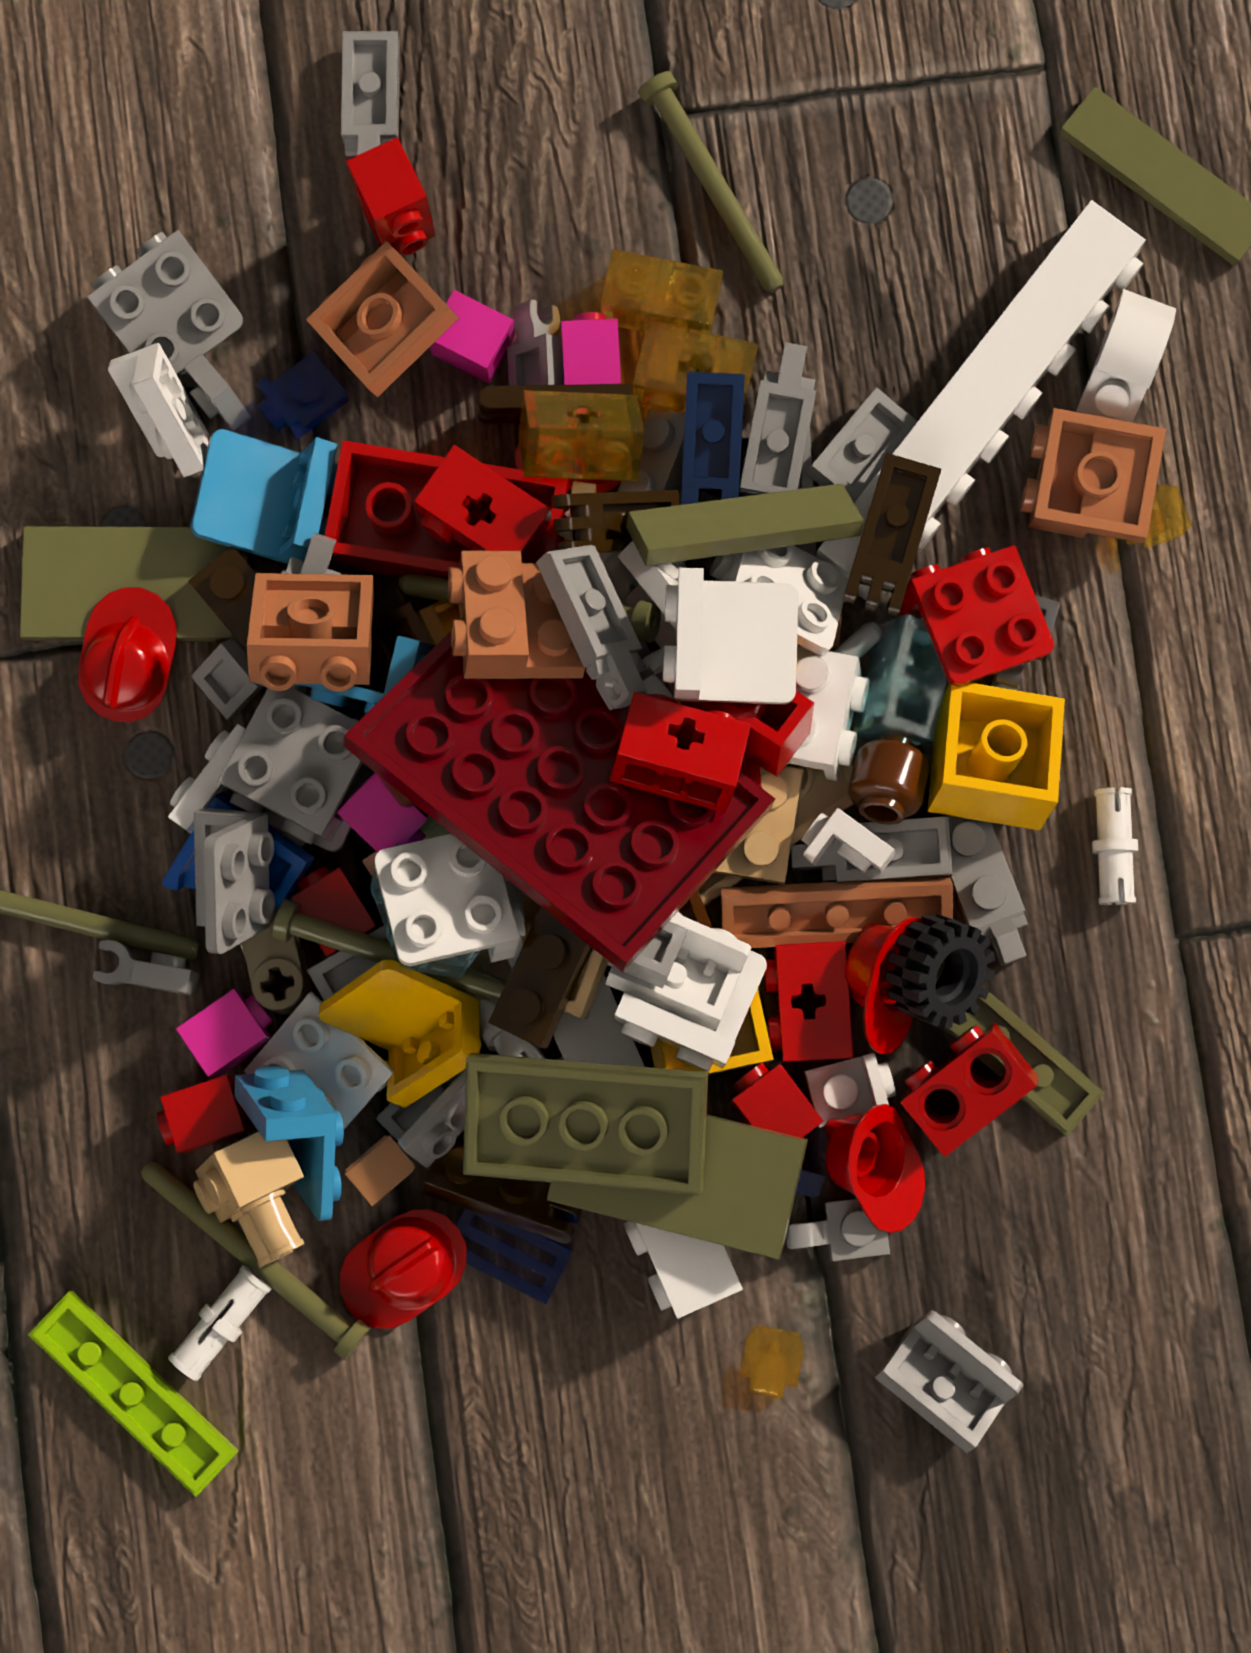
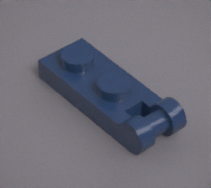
[681,372,745,505]

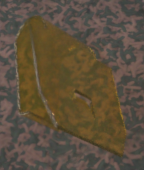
[1126,485,1192,549]
[740,1325,804,1400]

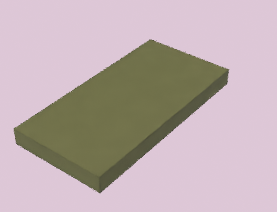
[20,526,251,642]
[463,1053,708,1196]
[547,1115,808,1260]

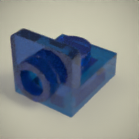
[256,352,350,440]

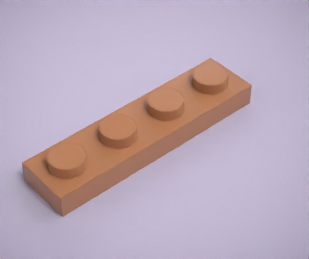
[720,876,953,948]

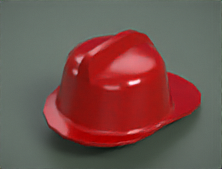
[78,587,177,722]
[845,917,922,1054]
[824,1104,925,1233]
[339,1210,467,1329]

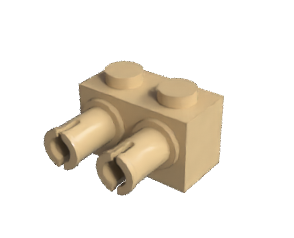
[194,1132,305,1268]

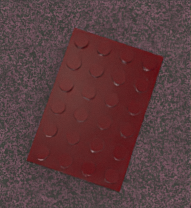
[343,631,775,972]

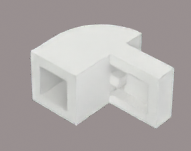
[1076,289,1176,422]

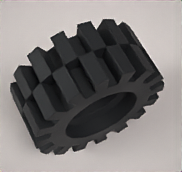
[886,914,995,1028]

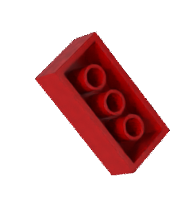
[324,440,570,578]

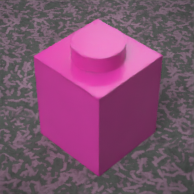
[430,290,516,384]
[561,312,621,385]
[336,772,428,853]
[176,989,274,1078]

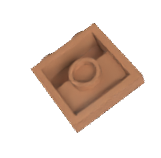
[306,241,459,398]
[1020,408,1166,543]
[448,551,585,679]
[247,573,374,692]

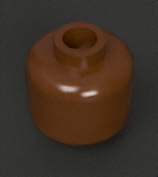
[848,734,930,825]

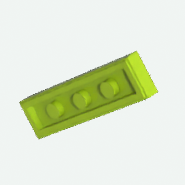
[28,1291,239,1497]

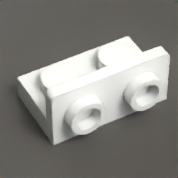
[108,343,209,477]

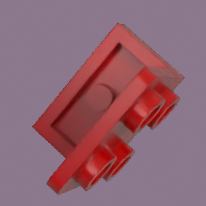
[899,545,1054,686]

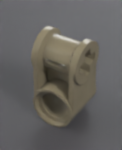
[240,900,312,1016]

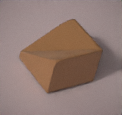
[345,1135,415,1207]

